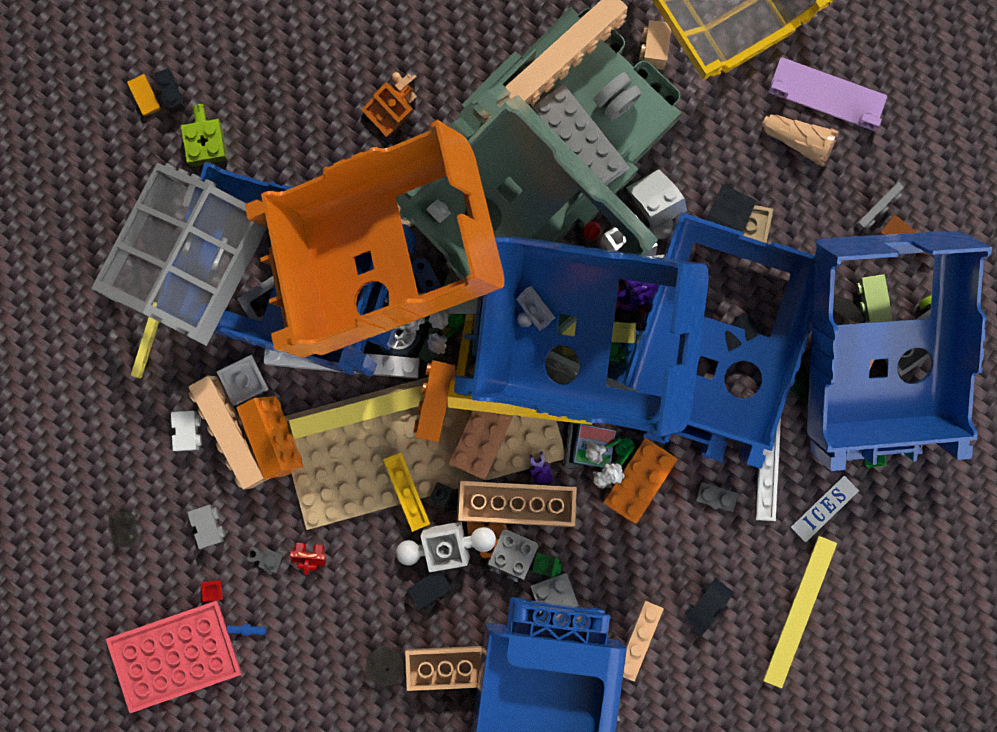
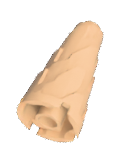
[762,114,839,166]

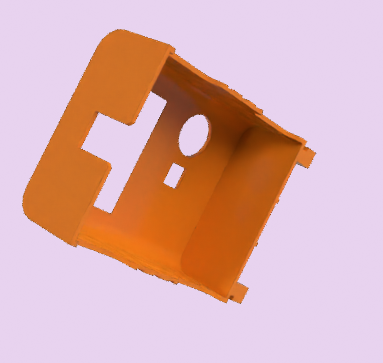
[245,120,504,358]

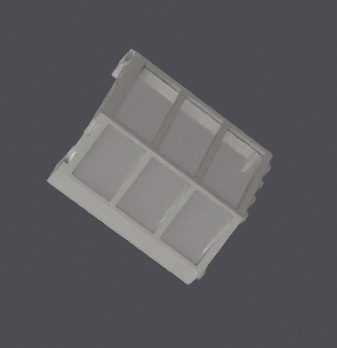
[92,163,267,346]

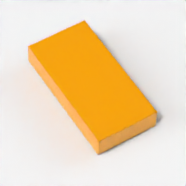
[127,74,161,117]

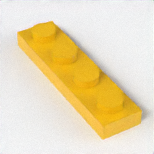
[383,452,430,532]

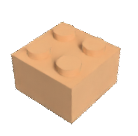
[639,20,671,70]

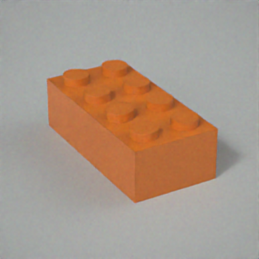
[413,360,455,443]
[236,396,304,479]
[602,438,678,524]

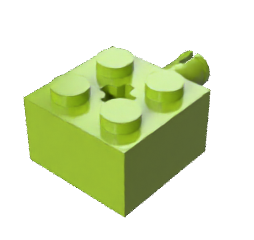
[181,104,228,167]

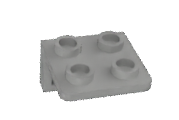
[487,530,538,583]

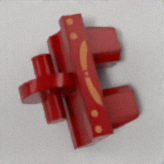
[290,543,326,575]

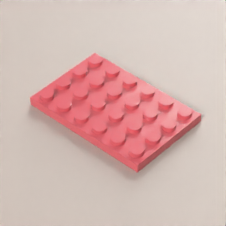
[106,600,242,713]

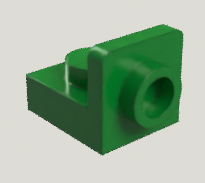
[532,553,562,578]

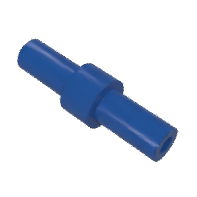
[227,624,266,636]

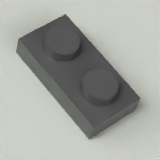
[695,482,738,512]

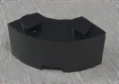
[683,578,734,636]

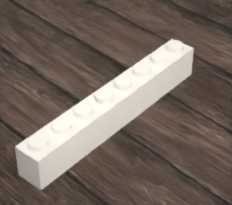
[264,349,420,379]

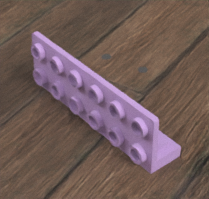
[768,58,887,131]

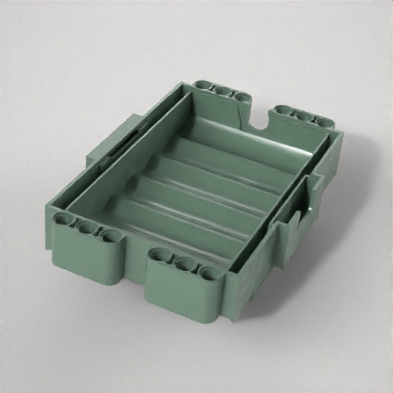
[451,7,682,243]

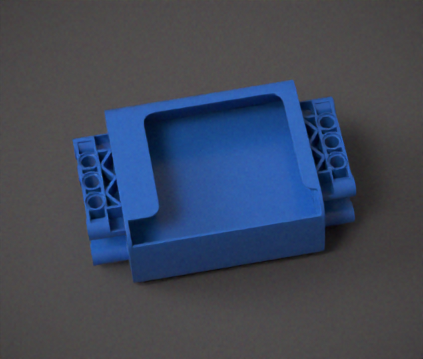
[471,597,627,732]

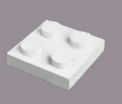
[217,355,269,407]

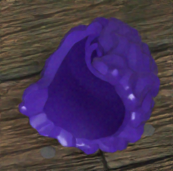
[616,279,655,312]

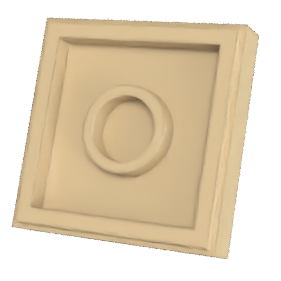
[743,205,773,243]

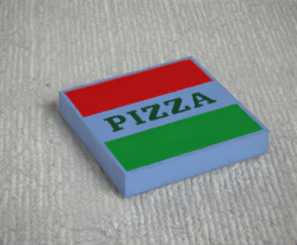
[572,424,616,468]

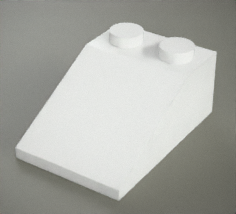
[626,170,687,229]

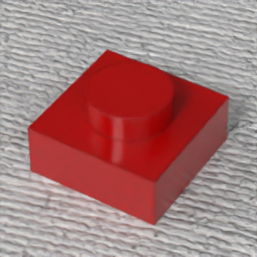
[201,580,223,602]

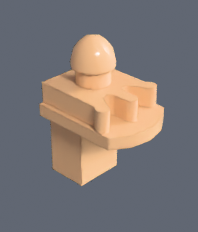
[392,72,417,104]

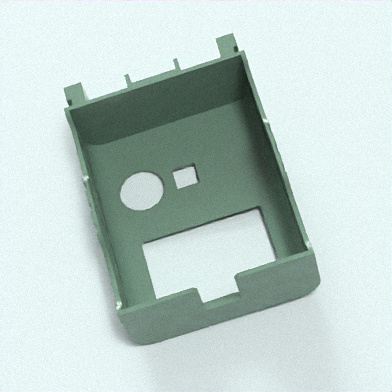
[396,83,658,334]

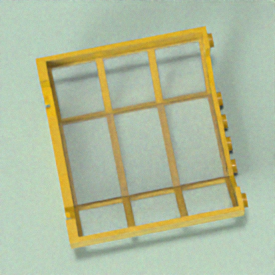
[652,0,834,80]

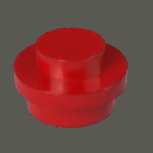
[583,221,602,240]

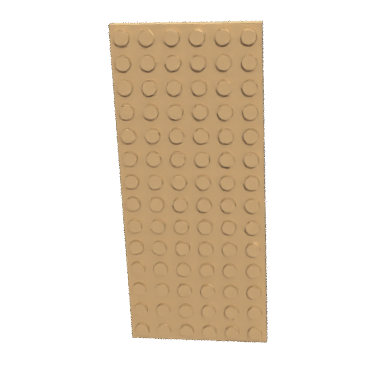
[284,364,565,530]

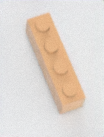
[623,600,664,682]

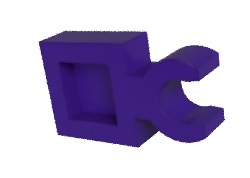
[529,451,553,485]

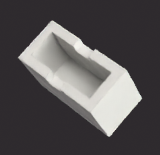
[171,411,202,452]

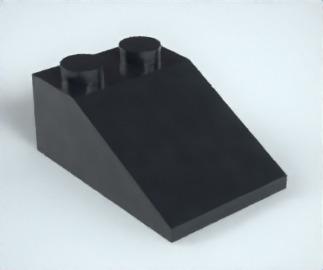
[705,184,757,232]

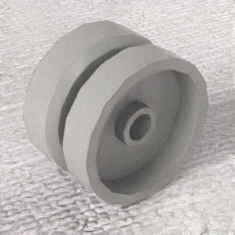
[593,72,643,121]

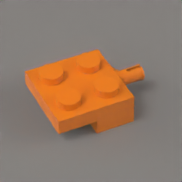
[361,82,415,137]

